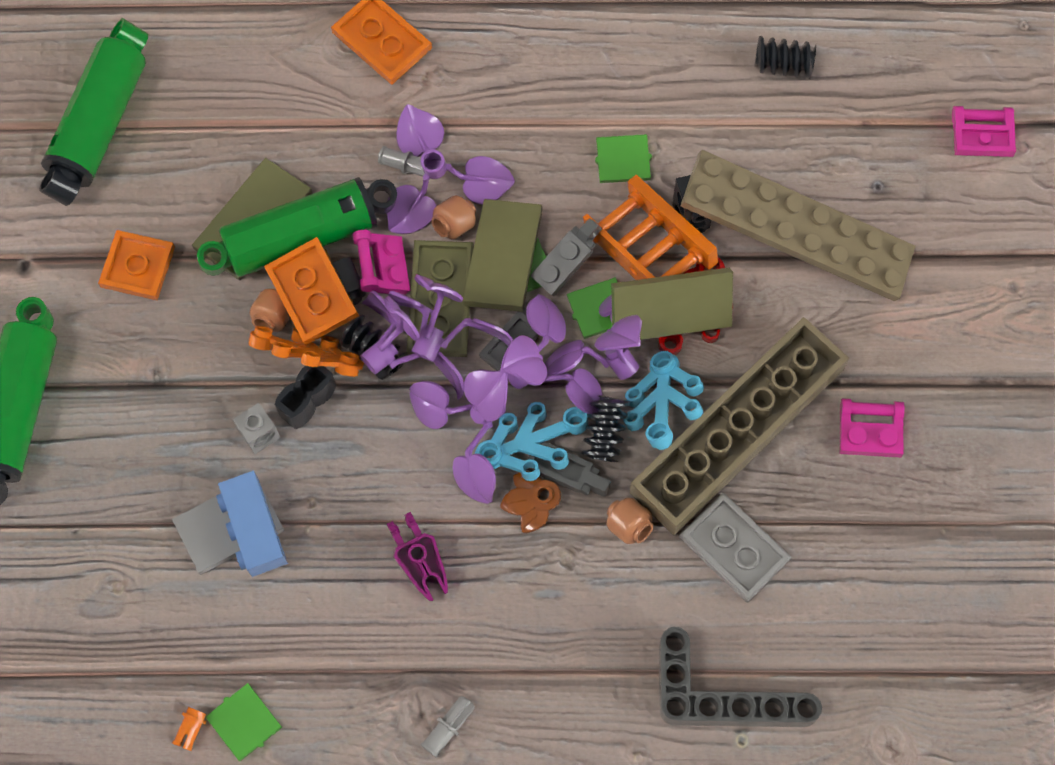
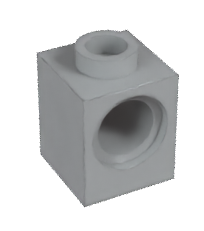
[233,403,280,454]

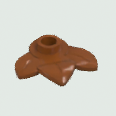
[500,471,561,533]

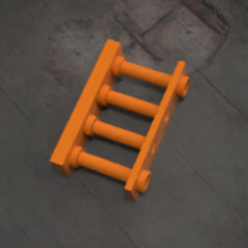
[583,174,718,280]

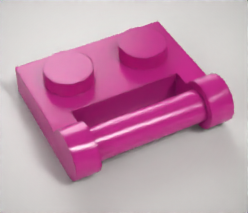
[952,106,1016,157]
[353,230,411,295]
[839,398,905,458]

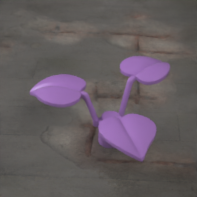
[387,104,515,234]
[388,274,513,362]
[360,290,464,400]
[500,294,603,415]
[545,295,642,380]
[409,369,508,504]

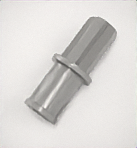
[378,146,431,179]
[421,696,475,758]

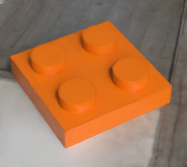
[98,230,175,301]

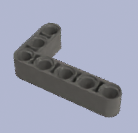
[659,627,822,727]

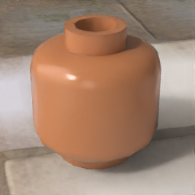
[431,195,476,239]
[249,289,290,332]
[607,498,653,544]

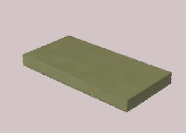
[192,157,313,281]
[463,199,543,312]
[406,240,474,357]
[611,267,733,340]

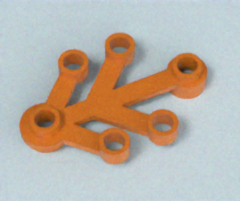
[248,326,364,377]

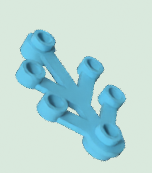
[623,351,704,450]
[475,402,589,481]

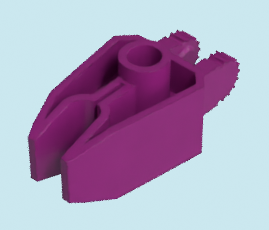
[387,512,448,601]

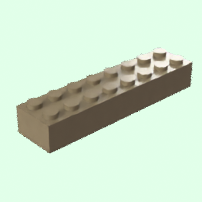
[629,317,849,536]

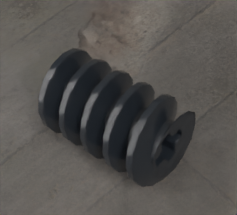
[755,36,816,79]
[340,315,408,380]
[581,396,630,462]

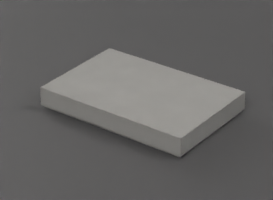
[172,486,285,575]
[679,492,792,603]

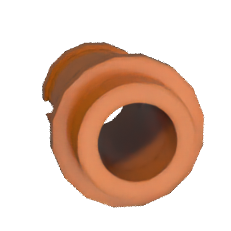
[172,707,207,751]

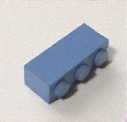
[216,470,288,577]

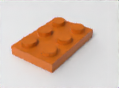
[331,0,432,85]
[264,237,360,345]

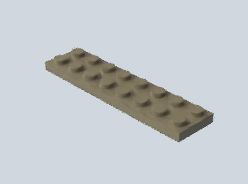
[680,150,915,301]

